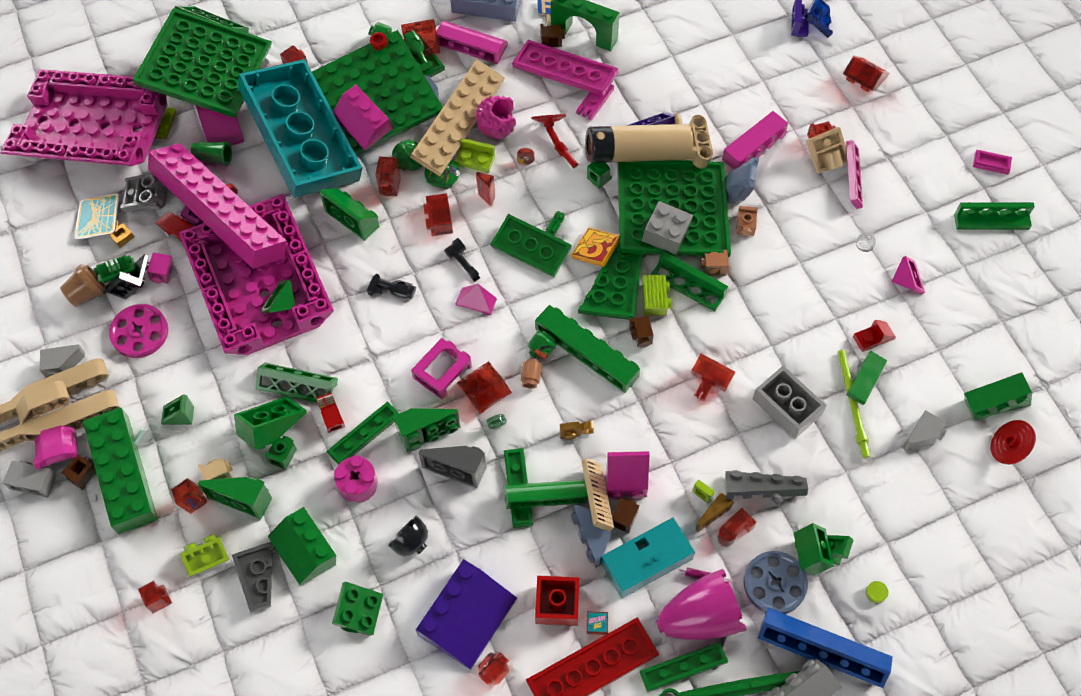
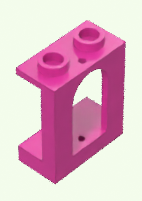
[411,338,472,400]

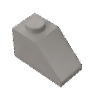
[40,344,85,378]
[903,410,947,451]

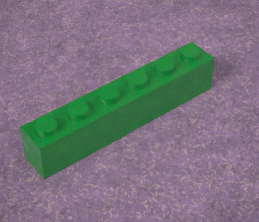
[535,304,640,393]

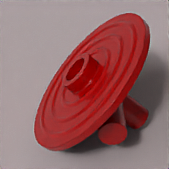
[990,420,1036,465]

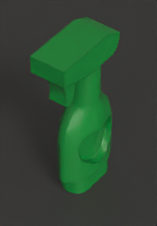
[403,30,433,73]

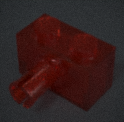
[691,353,736,401]

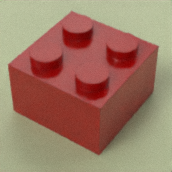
[535,575,580,626]

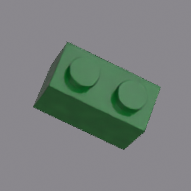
[793,523,834,576]

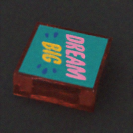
[586,611,608,635]

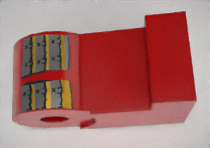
[316,393,345,433]

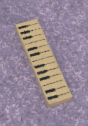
[582,458,614,532]

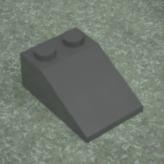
[418,446,486,488]

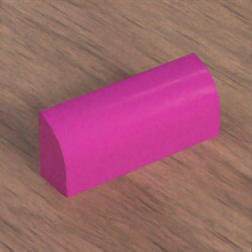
[435,21,508,64]

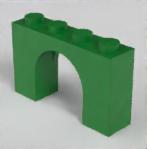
[551,0,620,51]

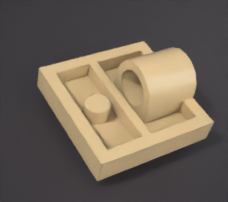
[806,127,847,174]

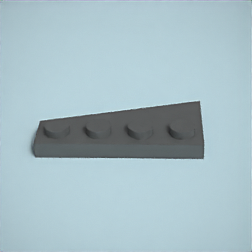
[725,470,808,499]

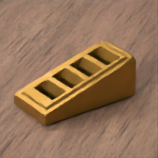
[695,492,734,532]

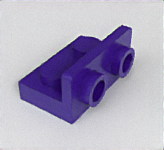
[791,0,809,37]

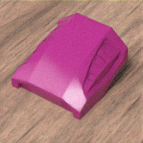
[34,425,78,470]

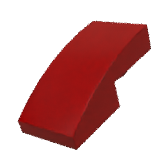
[155,211,193,242]

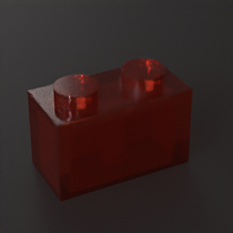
[375,156,401,196]
[423,193,453,236]

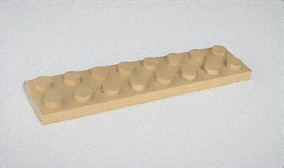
[410,59,505,177]

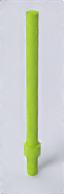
[837,350,871,459]

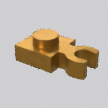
[109,219,135,248]
[559,421,594,440]

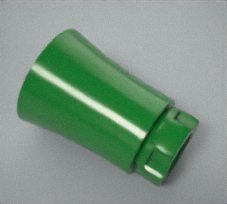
[190,141,232,166]

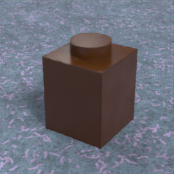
[612,498,640,533]

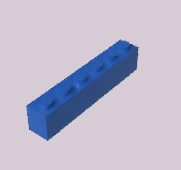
[758,608,893,688]

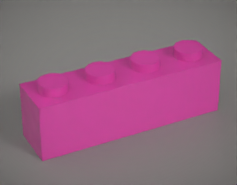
[722,111,788,170]

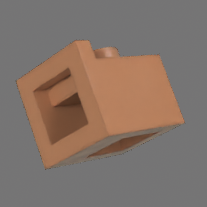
[736,206,758,236]
[700,250,729,276]

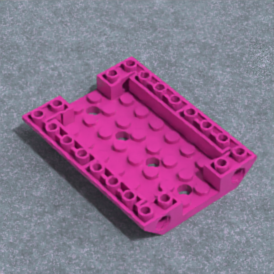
[0,69,167,166]
[179,194,334,355]

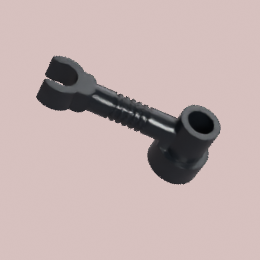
[444,238,480,282]

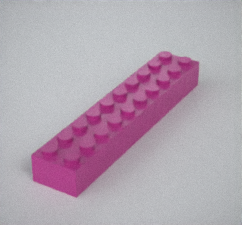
[148,143,286,269]

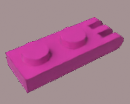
[576,84,614,121]

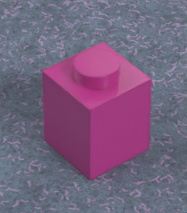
[147,252,173,284]

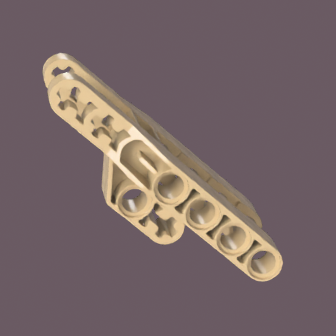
[0,358,120,451]

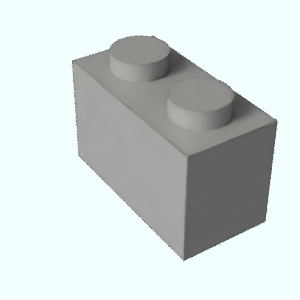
[3,460,57,497]

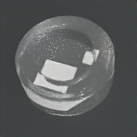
[856,233,876,252]

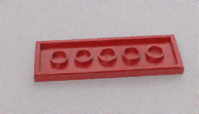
[526,617,659,696]

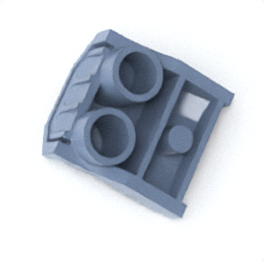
[725,157,759,204]

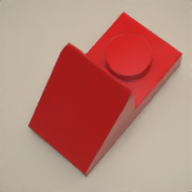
[853,320,896,352]

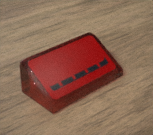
[476,172,495,206]

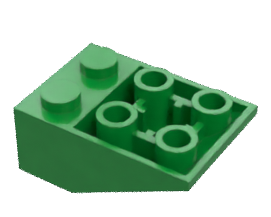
[393,408,461,452]

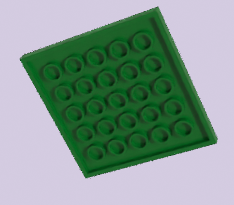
[133,8,272,118]
[312,30,443,156]
[617,160,731,257]

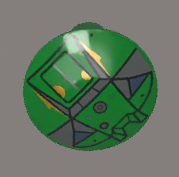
[424,159,460,189]

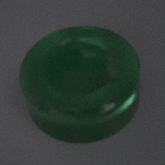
[486,414,507,429]

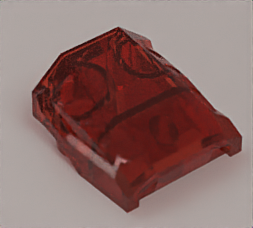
[456,361,512,415]

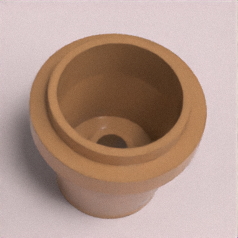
[60,264,106,307]

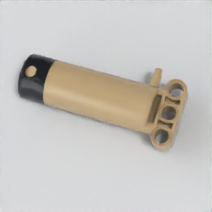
[585,113,713,169]

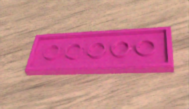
[512,40,618,96]

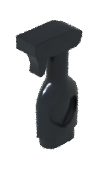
[367,274,416,299]

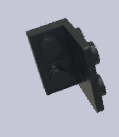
[105,254,149,299]

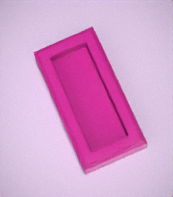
[973,149,1012,175]

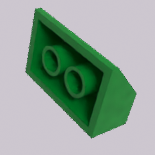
[320,188,380,241]
[268,507,336,586]

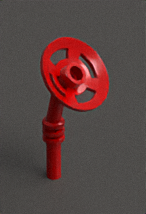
[531,114,578,169]

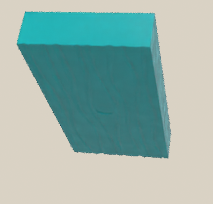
[238,59,363,198]

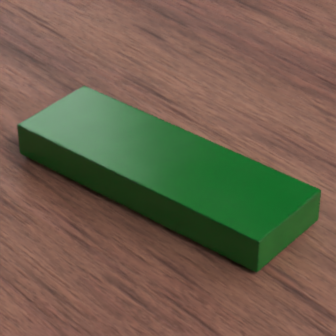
[846,350,887,405]

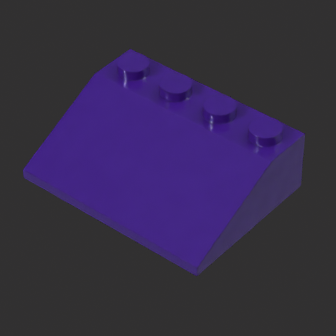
[415,559,517,670]

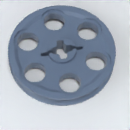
[744,551,808,614]

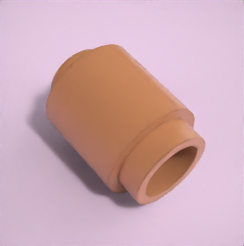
[520,359,542,389]

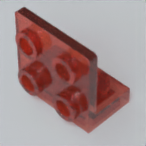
[401,19,440,58]

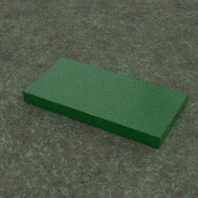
[490,214,572,278]

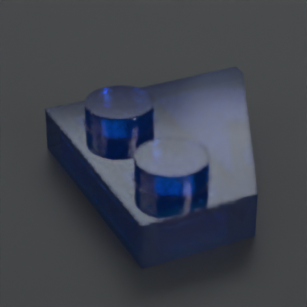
[804,0,833,38]

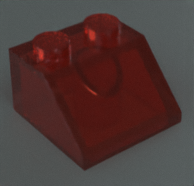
[843,55,890,92]

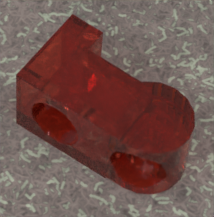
[717,508,757,547]

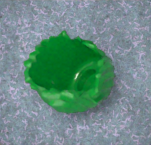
[392,139,423,171]

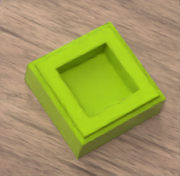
[692,479,715,503]

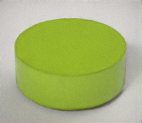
[866,581,889,604]

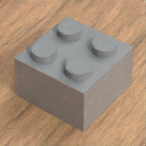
[642,201,693,255]

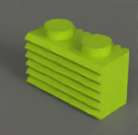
[642,275,671,316]

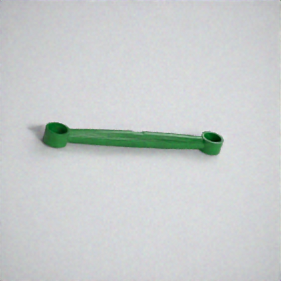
[660,666,829,696]

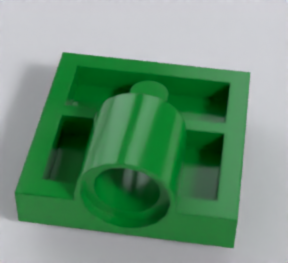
[332,581,383,636]

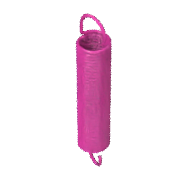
[678,567,731,583]

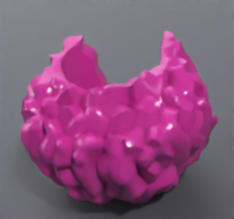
[476,96,516,140]

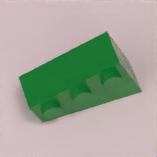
[964,372,1032,420]

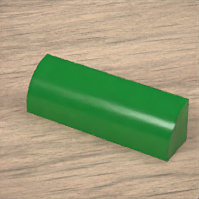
[503,479,588,509]

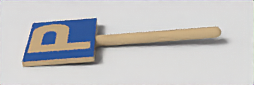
[537,0,551,26]

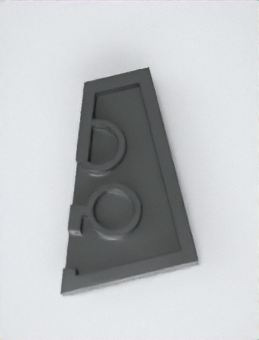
[232,542,273,614]

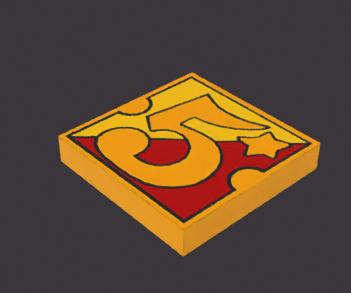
[571,227,620,267]

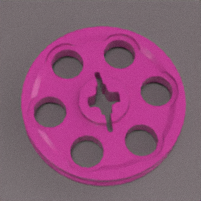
[109,304,168,358]

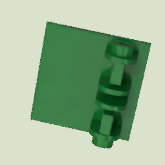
[93,255,136,283]

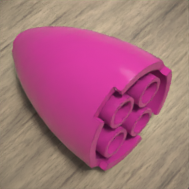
[656,569,746,640]

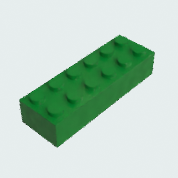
[83,407,158,534]

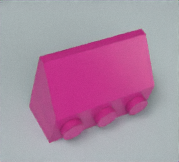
[333,85,392,150]

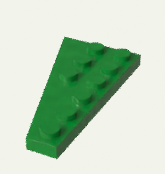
[578,242,643,320]

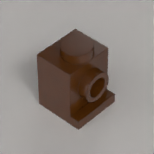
[540,24,565,47]
[629,316,654,348]
[61,454,96,490]

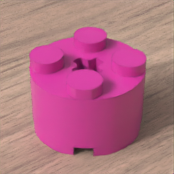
[334,455,378,503]

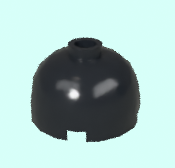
[388,515,428,556]

